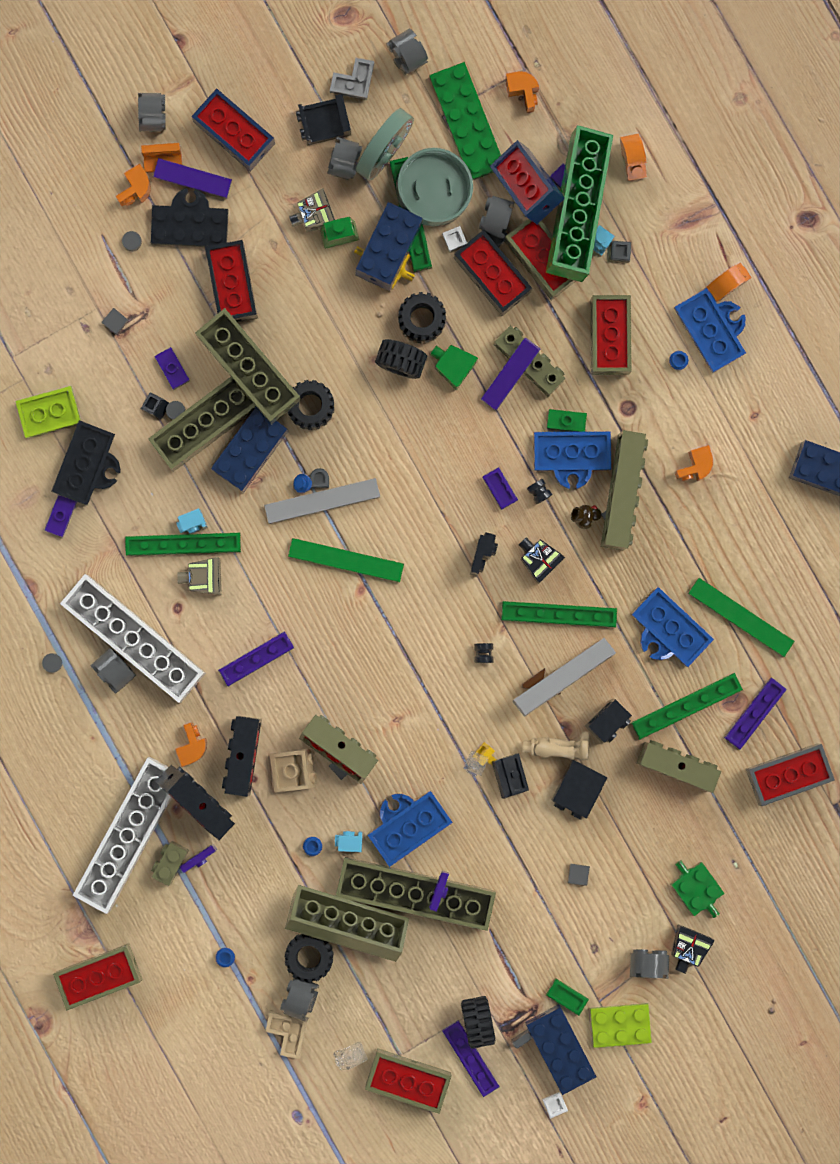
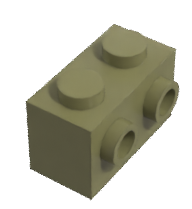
[151,841,189,886]

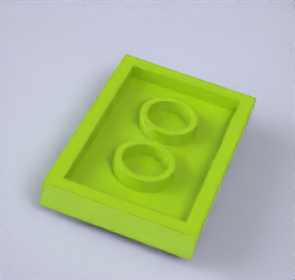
[15,386,81,439]
[590,1003,652,1048]

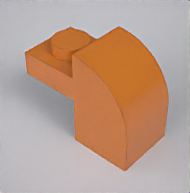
[505,71,539,113]
[620,134,647,181]
[116,163,151,206]
[706,262,752,302]
[675,445,713,481]
[175,722,207,767]

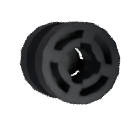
[527,479,553,505]
[474,643,494,663]

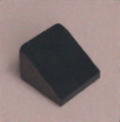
[141,392,169,420]

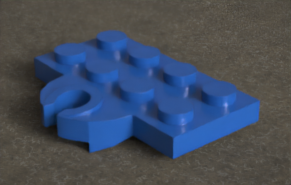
[674,288,746,373]
[534,431,611,489]
[631,587,714,667]
[368,791,453,867]

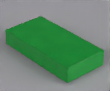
[546,978,589,1016]

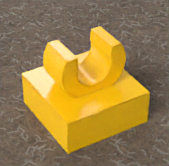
[472,742,497,766]

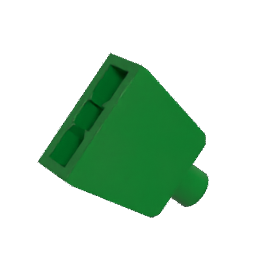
[320,217,360,249]
[430,345,478,390]

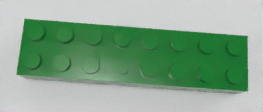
[546,125,613,282]

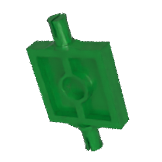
[670,860,725,918]

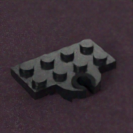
[151,188,229,247]
[51,420,121,506]

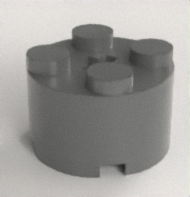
[386,28,428,75]
[138,93,166,132]
[327,137,362,180]
[479,196,515,239]
[90,648,136,694]
[630,949,669,979]
[280,977,319,1022]

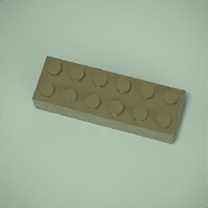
[195,308,301,425]
[148,377,256,472]
[600,430,648,551]
[285,885,409,962]

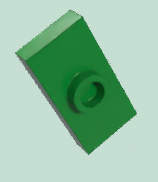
[547,409,587,432]

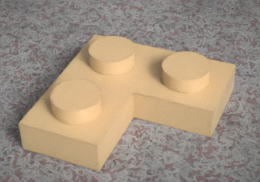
[265,1012,307,1059]

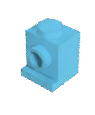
[593,225,615,256]
[176,508,208,534]
[335,831,363,852]

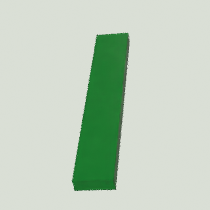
[389,157,432,272]
[125,533,241,556]
[288,538,404,582]
[688,578,795,657]
[501,601,617,628]
[631,673,743,740]

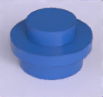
[669,351,689,370]
[294,474,312,493]
[303,837,322,856]
[216,948,235,967]

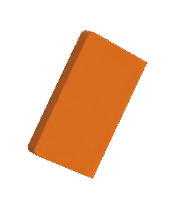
[141,143,182,173]

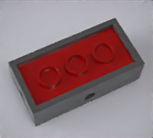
[746,743,835,806]

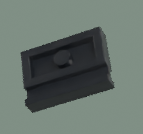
[492,753,529,799]

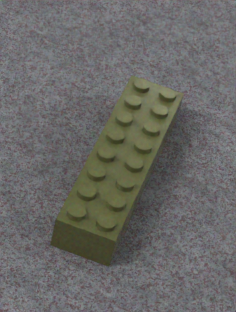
[336,857,496,931]

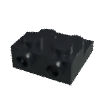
[470,532,498,576]

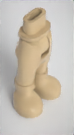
[523,732,589,760]

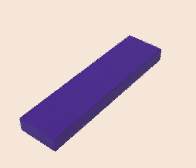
[153,158,232,198]
[481,338,541,410]
[218,631,294,687]
[724,678,787,750]
[442,1020,500,1097]

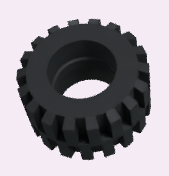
[398,292,446,343]
[375,339,428,379]
[287,380,335,430]
[284,934,334,983]
[461,996,496,1049]

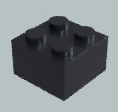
[585,699,632,743]

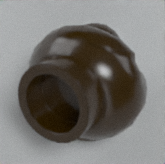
[571,505,602,529]

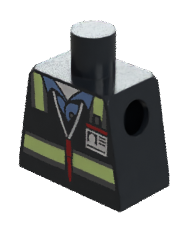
[519,537,565,584]
[671,924,715,974]

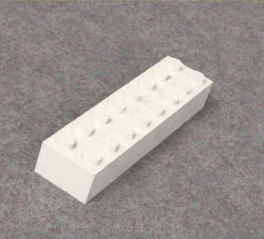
[60,574,206,703]
[72,757,172,914]

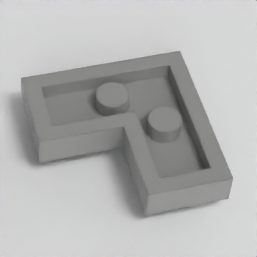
[330,58,374,100]

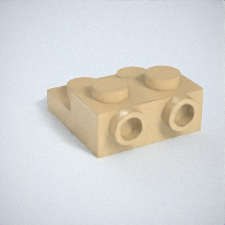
[270,749,318,792]

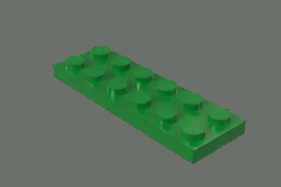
[429,62,501,180]

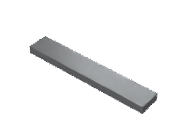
[264,478,380,524]
[513,638,616,717]

